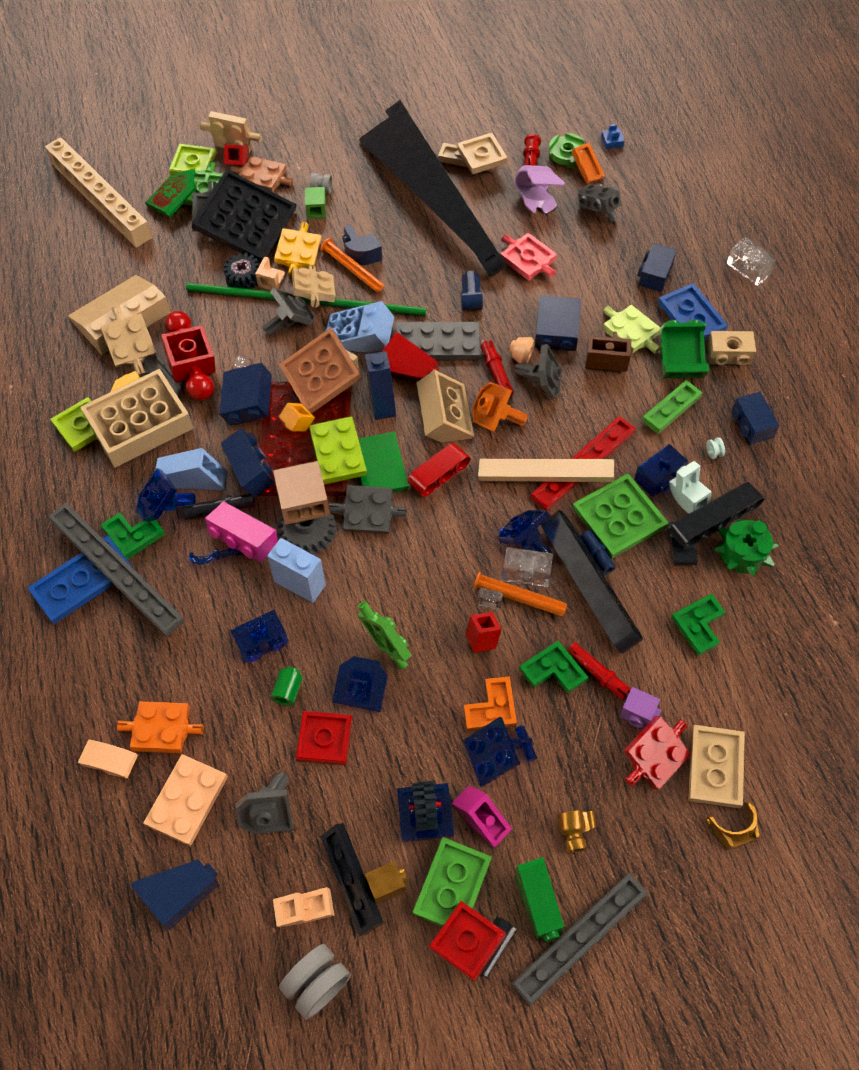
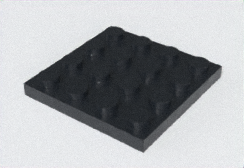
[191,169,297,263]

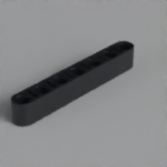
[541,510,643,654]

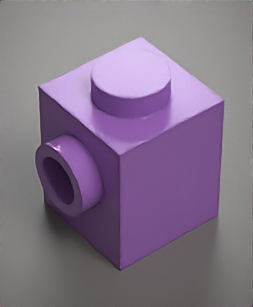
[619,687,661,728]

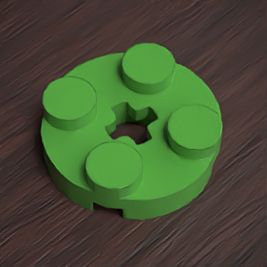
[549,133,584,168]

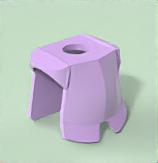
[515,165,565,214]

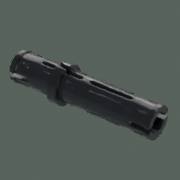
[183,493,254,520]

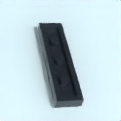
[320,823,384,936]

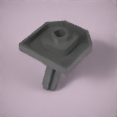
[263,287,315,335]
[514,344,562,399]
[236,772,294,834]

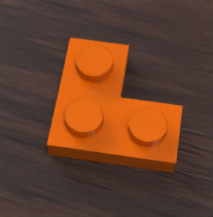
[464,676,517,732]

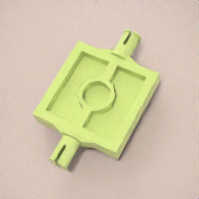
[602,305,661,354]

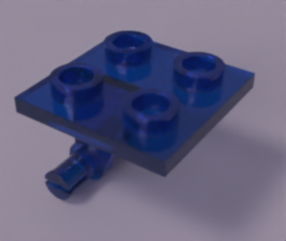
[463,717,538,787]

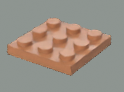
[279,328,363,414]

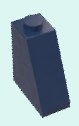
[365,351,396,420]
[131,860,219,930]

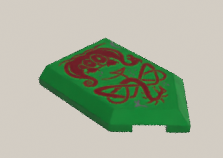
[145,169,196,217]

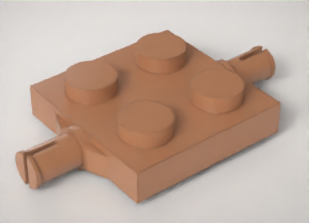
[230,156,293,192]

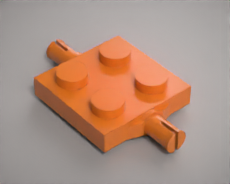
[117,701,204,753]

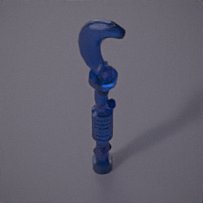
[189,548,244,565]

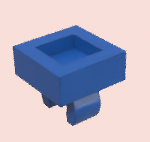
[601,124,625,149]

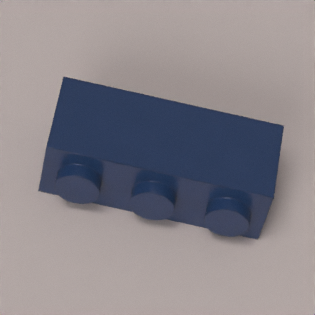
[220,428,275,497]

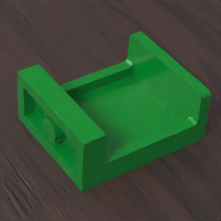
[660,320,709,378]

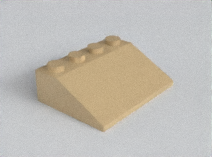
[68,275,171,355]
[80,369,193,468]

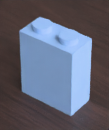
[267,538,326,603]

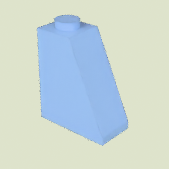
[154,448,227,490]

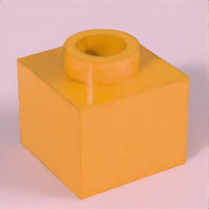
[279,403,315,432]

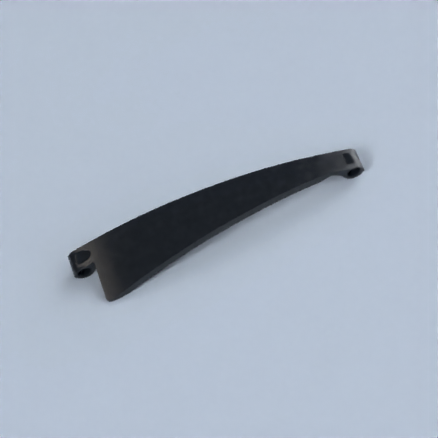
[359,100,507,277]

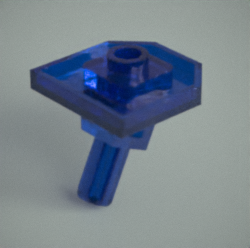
[136,468,196,522]
[497,510,553,563]
[332,656,388,712]

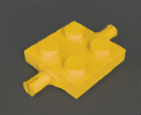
[274,222,321,278]

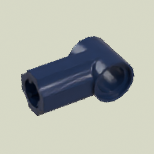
[461,271,483,310]

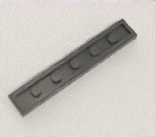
[511,873,648,1007]

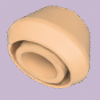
[509,337,535,364]

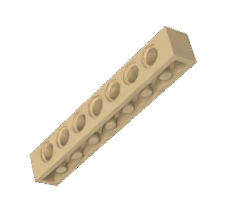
[45,138,152,248]

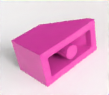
[452,785,512,848]

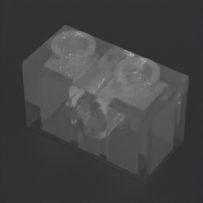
[727,236,776,286]
[502,547,553,587]

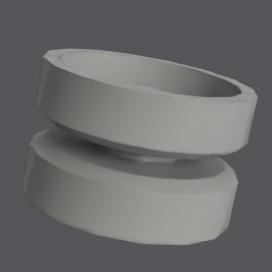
[279,944,351,1020]

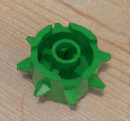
[714,519,778,576]

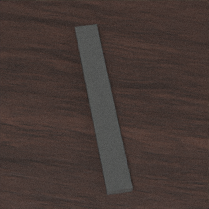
[48,503,185,637]

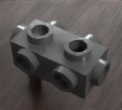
[578,184,622,223]

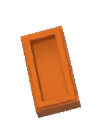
[571,143,605,185]

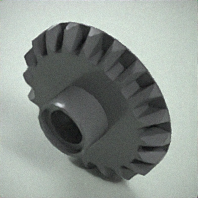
[277,513,336,555]

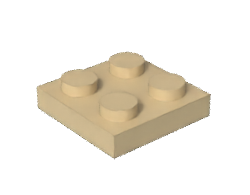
[457,133,508,174]

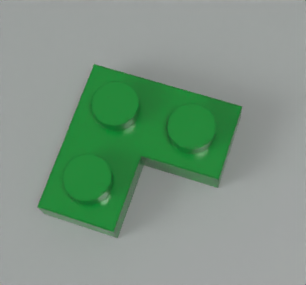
[101,512,165,560]
[671,593,726,657]
[519,641,588,694]

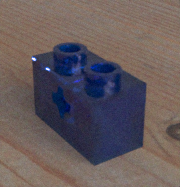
[634,444,688,497]

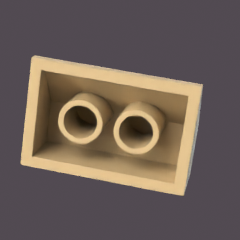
[417,370,474,442]

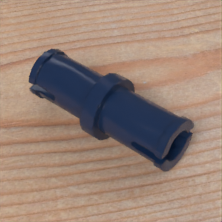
[580,530,616,575]

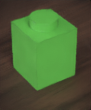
[305,187,326,219]

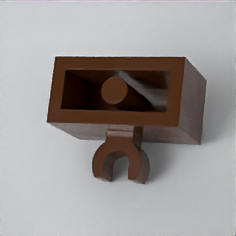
[585,330,632,372]

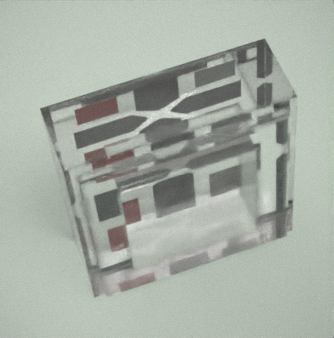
[478,588,503,610]

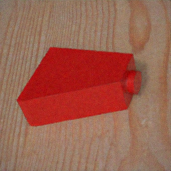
[382,332,440,381]

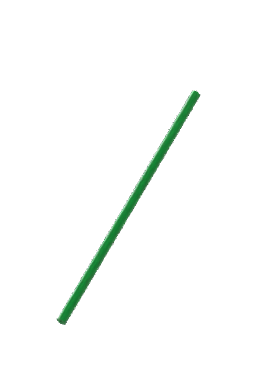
[186,283,427,316]

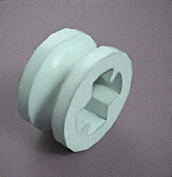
[706,437,725,459]

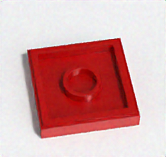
[295,711,353,766]
[429,901,506,982]

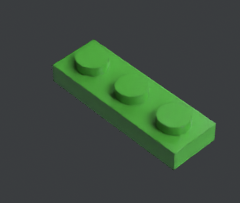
[642,380,703,434]

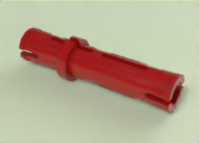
[480,340,514,397]
[567,642,632,701]

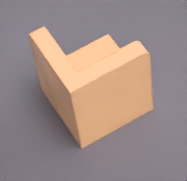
[256,257,285,290]

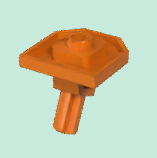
[472,382,528,431]

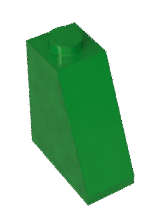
[514,857,564,943]

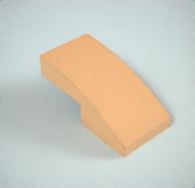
[78,740,138,778]
[273,887,335,927]

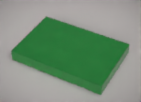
[358,431,409,493]

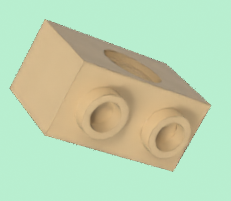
[707,331,756,365]

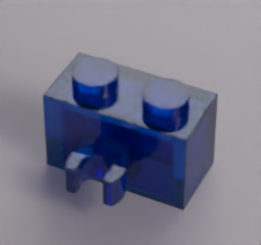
[230,610,289,663]

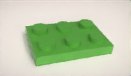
[413,837,492,927]

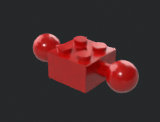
[161,311,216,401]

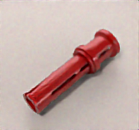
[523,134,541,182]

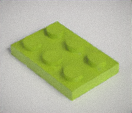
[309,417,367,485]

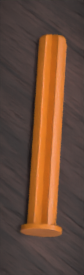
[321,238,384,293]
[473,571,567,616]

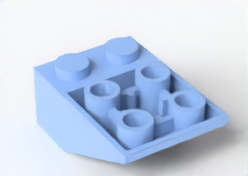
[326,301,394,353]

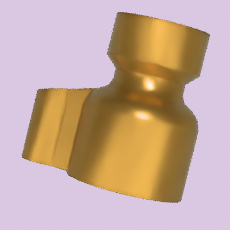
[557,810,597,853]

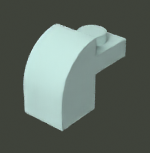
[669,461,711,514]

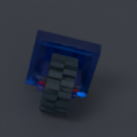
[397,781,454,842]

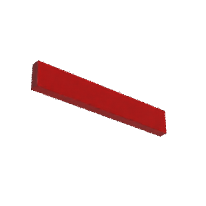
[530,416,636,512]

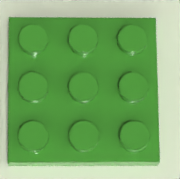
[572,474,669,559]

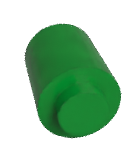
[270,667,303,706]

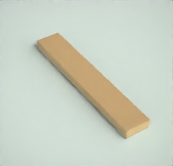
[478,459,614,482]

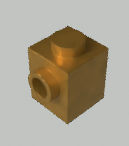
[365,861,409,905]

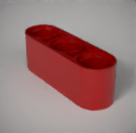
[407,443,471,497]

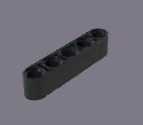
[669,482,765,549]

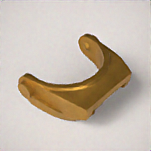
[706,801,759,850]

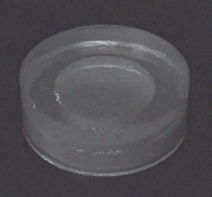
[232,355,251,370]

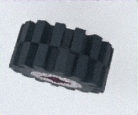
[223,253,260,289]

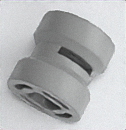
[309,172,332,194]

